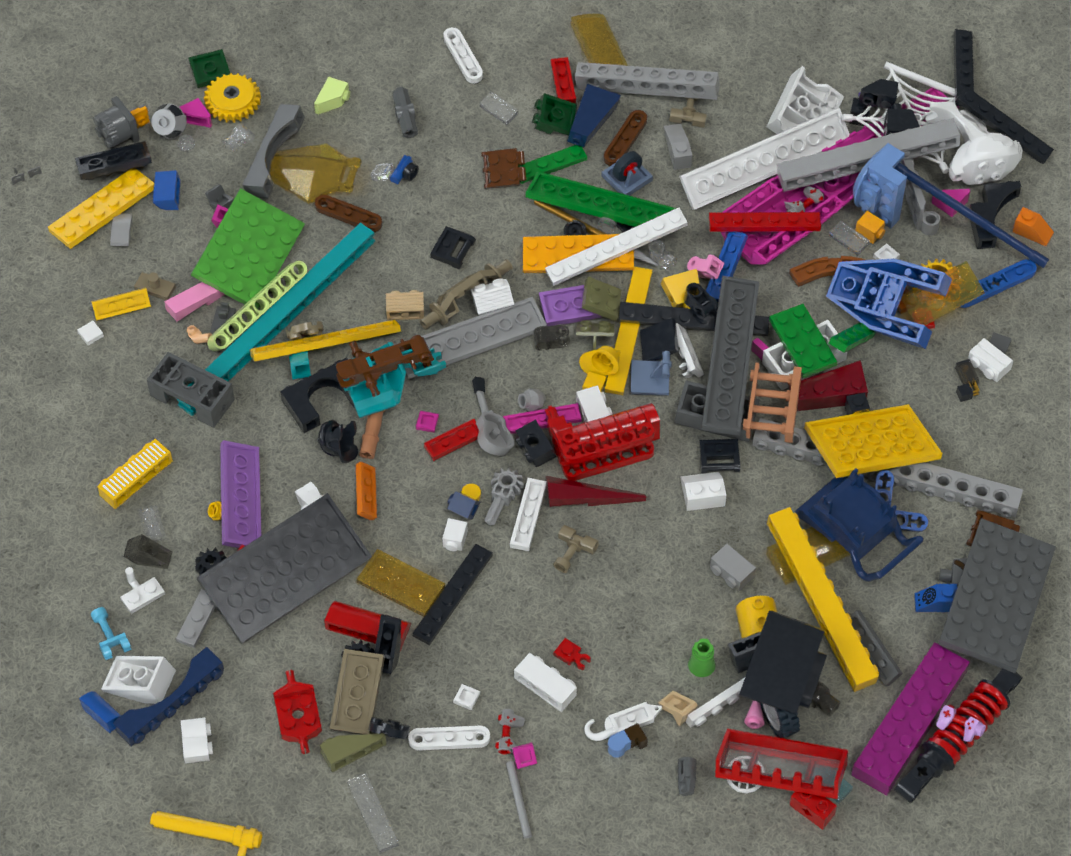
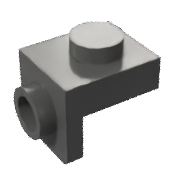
[205,184,234,210]

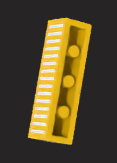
[97,439,173,509]

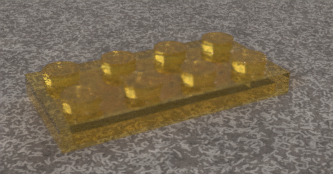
[901,261,985,325]
[357,549,445,617]

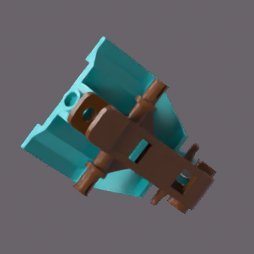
[336,335,446,418]

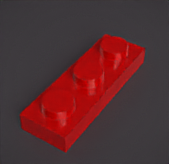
[551,57,576,103]
[424,419,479,461]

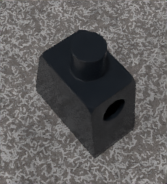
[883,103,920,136]

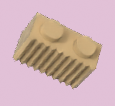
[386,290,424,320]

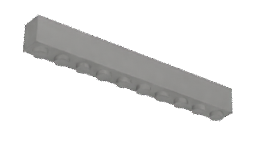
[777,118,960,192]

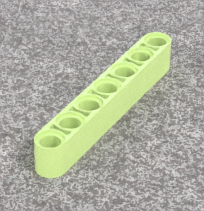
[207,261,307,351]

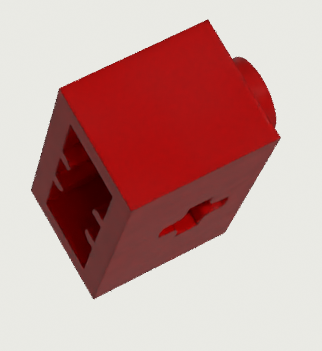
[789,792,837,830]

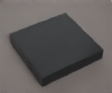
[640,318,679,361]

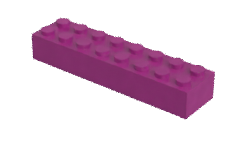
[851,642,970,796]

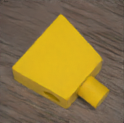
[661,269,699,309]

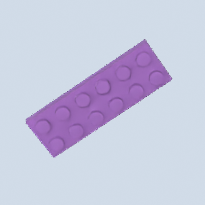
[220,440,261,548]

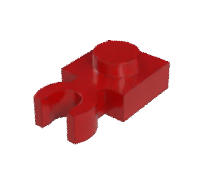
[553,638,591,670]

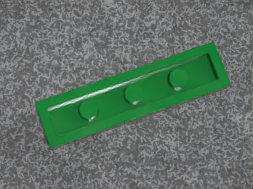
[519,145,587,184]
[828,322,876,353]

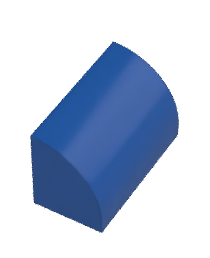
[153,170,181,210]
[79,691,122,733]

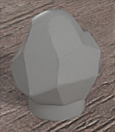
[518,388,546,412]

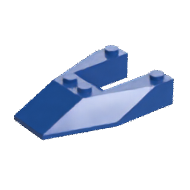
[826,258,952,349]

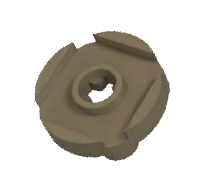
[285,321,324,340]

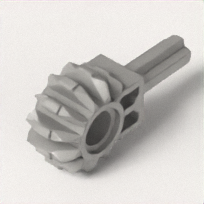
[484,467,524,526]

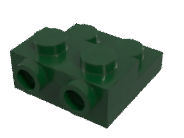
[532,93,577,136]

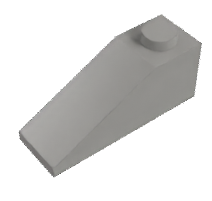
[663,124,692,170]

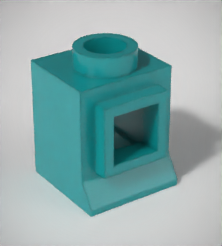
[289,351,311,380]

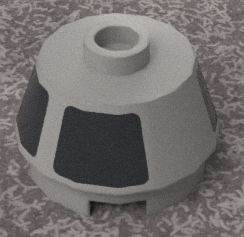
[151,103,187,139]

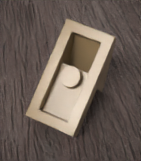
[658,691,697,726]

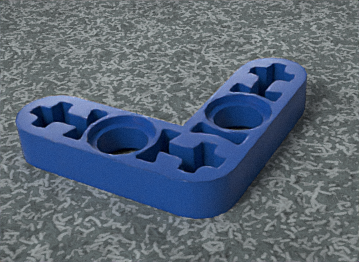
[875,470,928,532]

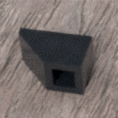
[858,79,898,109]

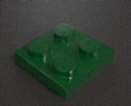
[188,49,230,88]

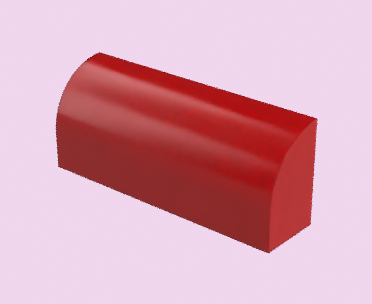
[324,601,411,651]

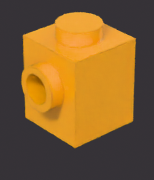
[855,211,885,244]

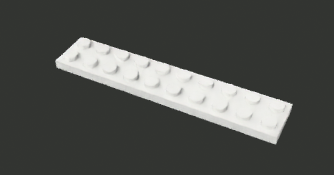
[679,108,850,210]

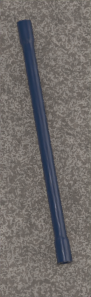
[894,162,1049,268]

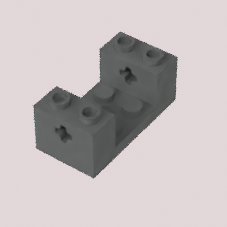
[147,352,235,428]

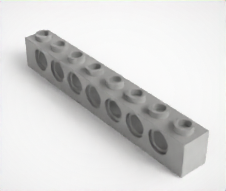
[575,62,720,100]

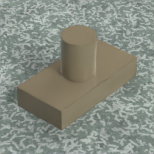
[134,272,176,300]

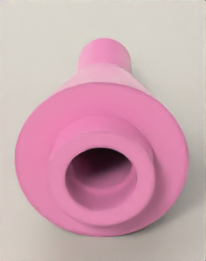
[744,701,765,729]

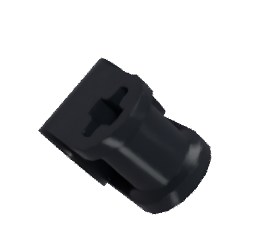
[684,283,718,319]

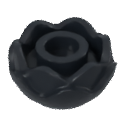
[564,220,587,236]

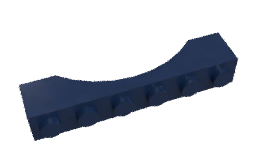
[113,647,224,746]

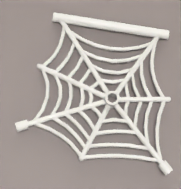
[842,62,955,174]

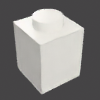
[442,518,468,551]

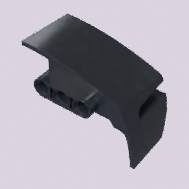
[739,610,827,715]

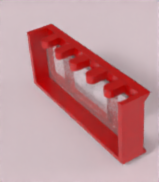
[715,729,848,799]

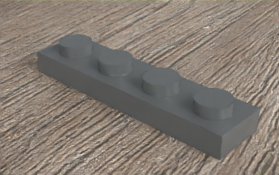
[850,610,903,686]

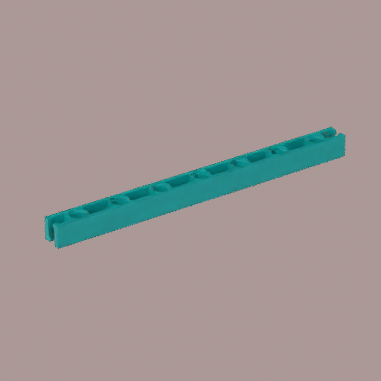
[177,222,375,416]

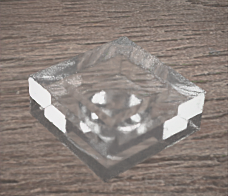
[370,163,395,181]

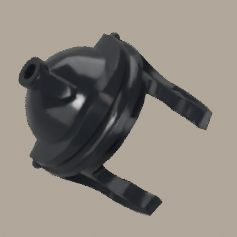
[318,420,358,463]

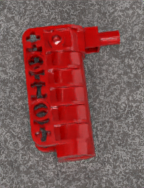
[544,403,660,481]

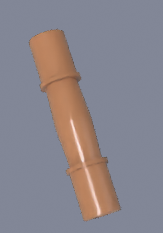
[359,409,386,459]

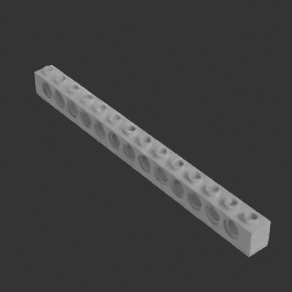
[752,418,1023,518]

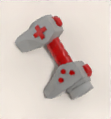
[784,186,824,212]
[495,709,525,755]

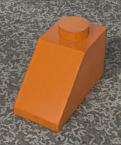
[1013,207,1054,246]

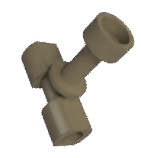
[669,97,707,128]
[553,525,599,573]

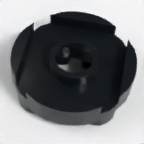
[368,717,410,739]

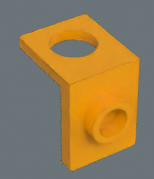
[130,106,150,129]

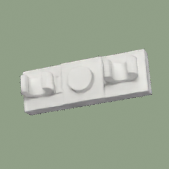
[676,323,704,378]

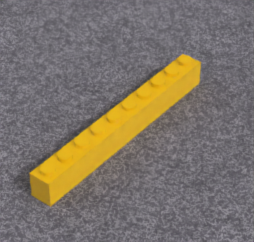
[767,507,879,692]

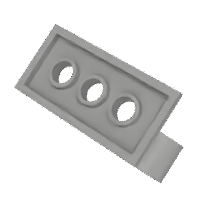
[900,158,940,236]

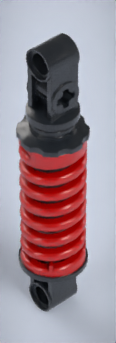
[894,669,1023,804]

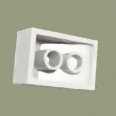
[101,656,176,704]

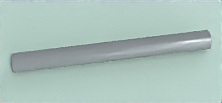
[506,761,532,839]

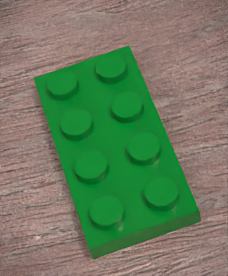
[769,303,837,378]

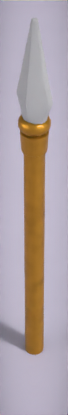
[534,201,658,266]

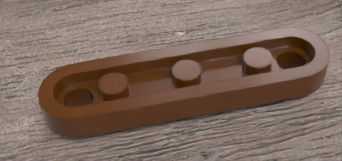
[604,110,647,166]
[315,195,382,232]

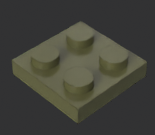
[582,276,622,321]

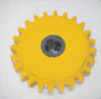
[204,73,261,123]

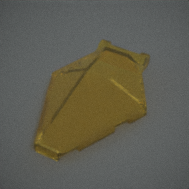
[270,143,362,204]

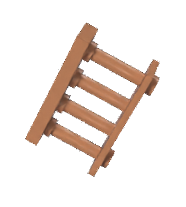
[743,363,802,443]

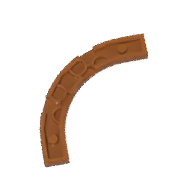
[789,256,917,314]

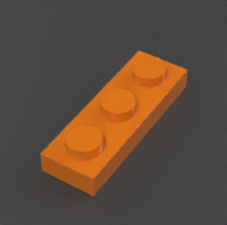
[356,462,377,520]

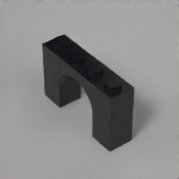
[280,357,354,433]

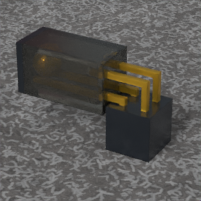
[955,359,980,402]

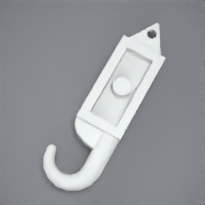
[584,702,662,741]

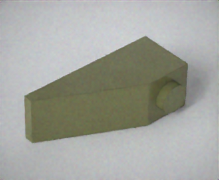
[320,733,387,773]

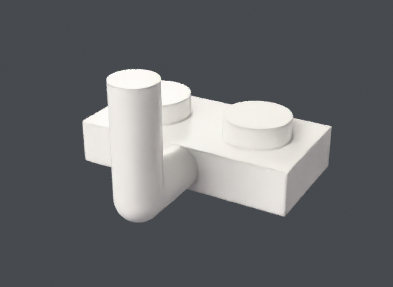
[120,567,165,614]

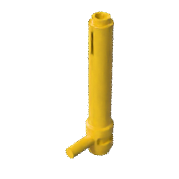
[150,811,262,856]

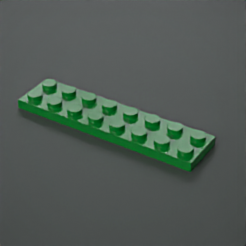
[525,171,676,227]

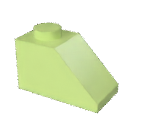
[314,77,351,114]

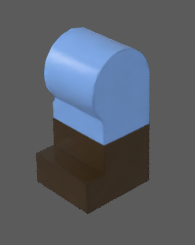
[608,723,648,758]

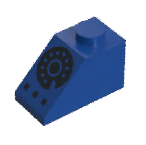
[914,584,957,612]

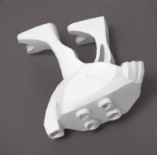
[925,102,1023,185]

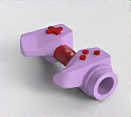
[936,705,986,742]

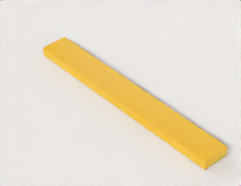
[605,267,652,395]
[250,320,401,361]

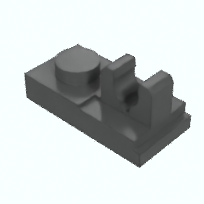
[210,302,236,339]

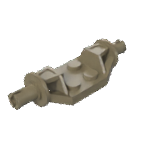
[419,259,513,330]

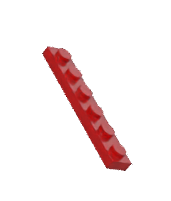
[708,212,821,232]

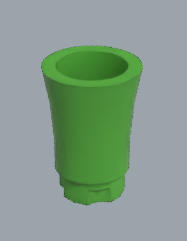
[688,639,716,677]

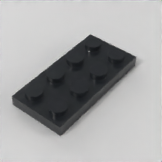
[75,141,152,180]

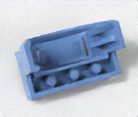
[853,143,907,229]

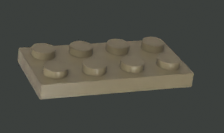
[330,649,385,734]

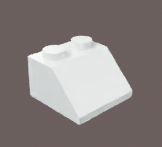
[680,472,726,511]

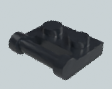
[430,226,476,269]
[699,439,740,473]

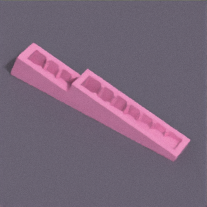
[165,282,225,322]

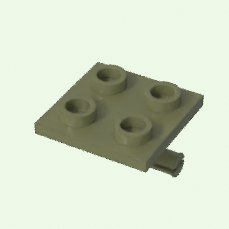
[576,320,614,355]

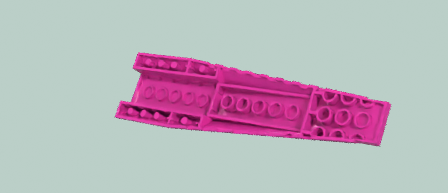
[721,88,959,264]

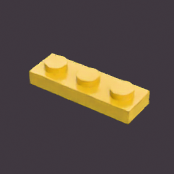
[91,288,151,320]

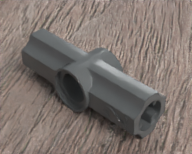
[393,87,418,138]

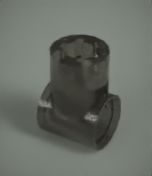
[811,681,841,716]

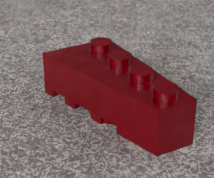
[789,360,868,411]

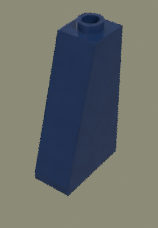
[567,84,621,147]

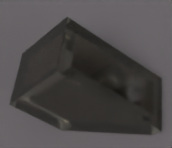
[123,534,172,569]

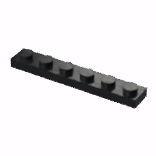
[953,29,974,107]
[955,86,1054,164]
[412,544,493,646]

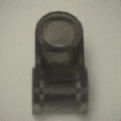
[533,324,570,351]

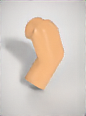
[187,325,212,344]

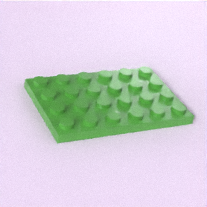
[191,188,305,309]

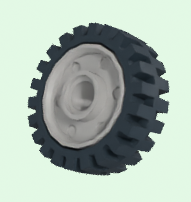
[760,703,800,738]

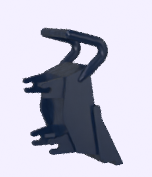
[795,468,924,582]

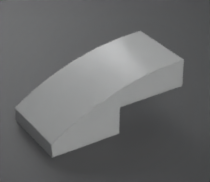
[110,214,133,246]

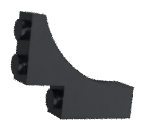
[970,181,1021,249]

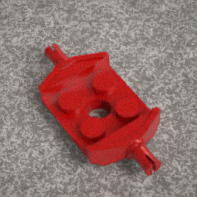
[273,670,322,754]

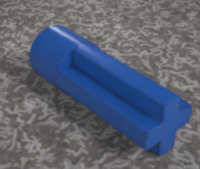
[389,155,413,184]

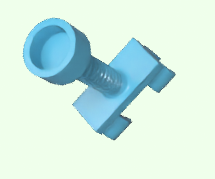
[91,607,131,660]

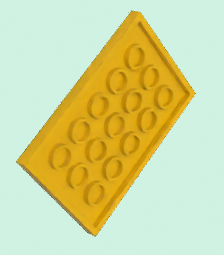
[804,404,943,478]

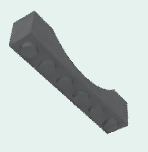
[243,104,305,199]

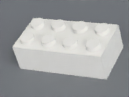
[762,320,847,390]

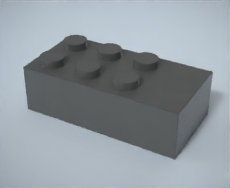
[675,380,760,442]

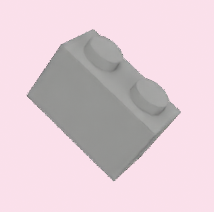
[710,544,756,591]

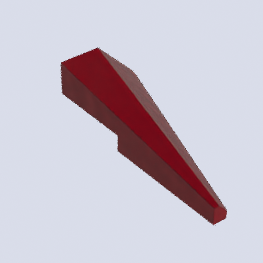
[546,476,646,507]

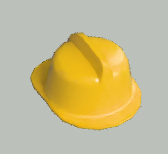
[579,345,621,376]

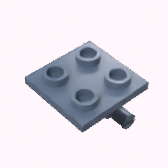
[631,351,672,395]

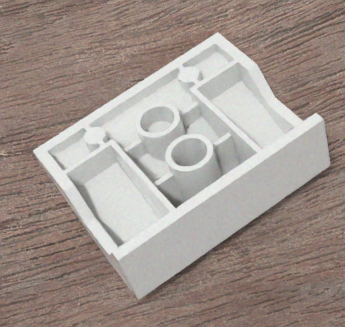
[766,66,844,134]

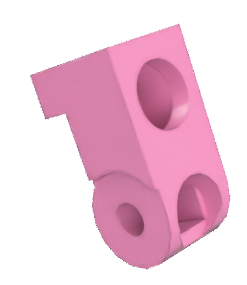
[687,255,724,279]

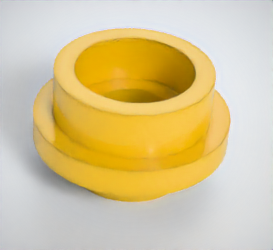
[208,501,222,521]

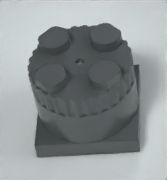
[92,96,140,149]

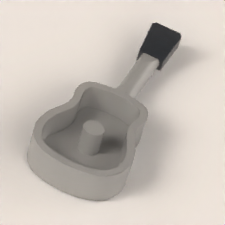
[472,377,514,456]

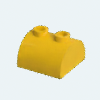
[736,596,777,638]

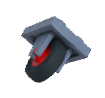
[602,151,653,196]

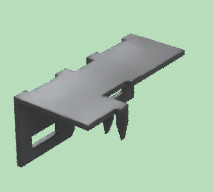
[11,166,42,185]

